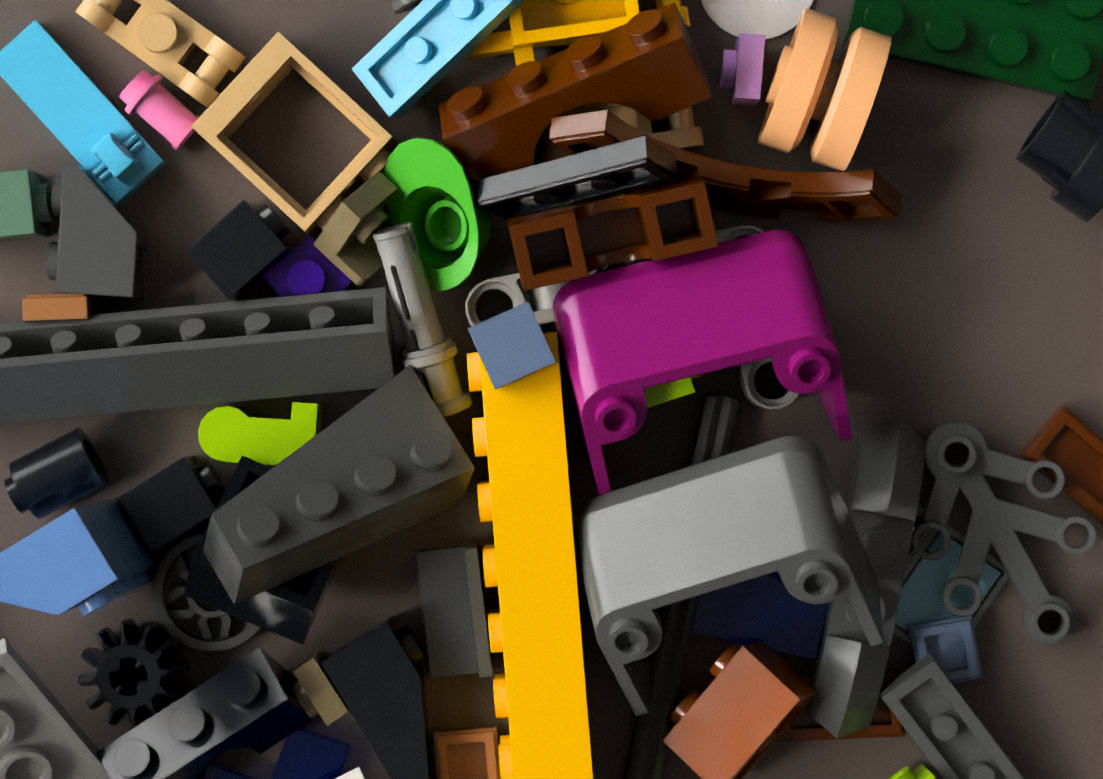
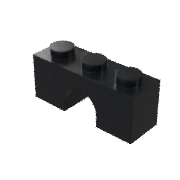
[97,647,313,779]

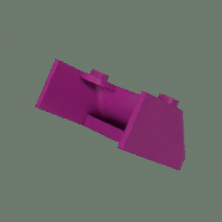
[553,230,853,496]

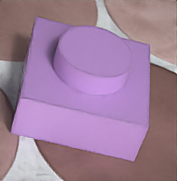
[720,33,766,107]

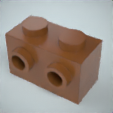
[662,640,818,779]

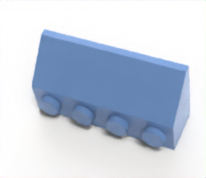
[0,498,160,617]

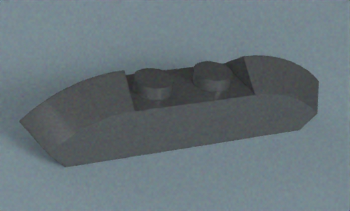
[807,417,926,739]

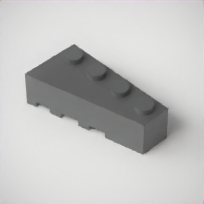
[203,365,475,605]

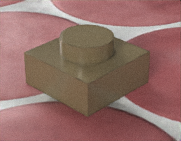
[291,651,350,726]

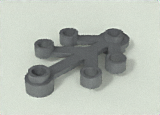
[912,421,1096,646]

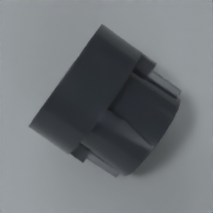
[1016,90,1103,222]

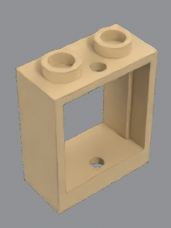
[191,32,396,235]

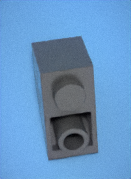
[47,163,147,299]

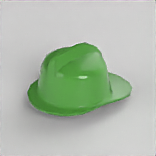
[383,137,492,291]

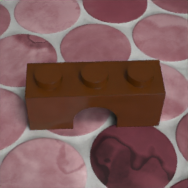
[507,176,719,291]

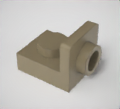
[313,171,398,286]

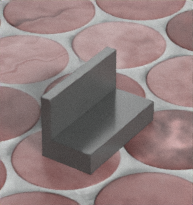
[415,543,495,679]

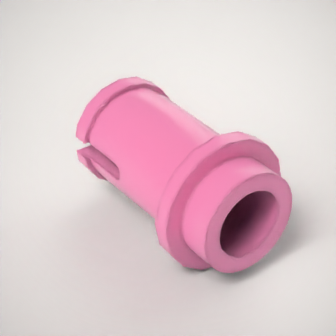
[119,69,199,150]

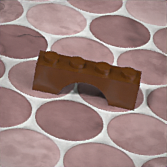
[439,3,712,192]

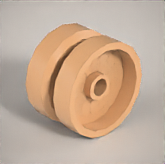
[758,8,891,172]

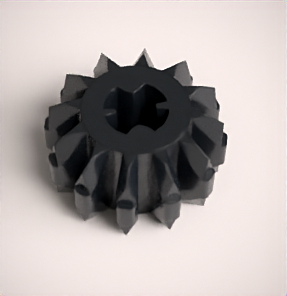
[78,618,189,728]

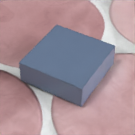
[468,301,556,390]
[907,615,983,683]

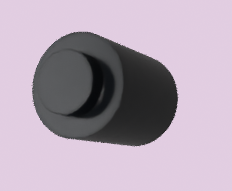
[4,427,109,519]

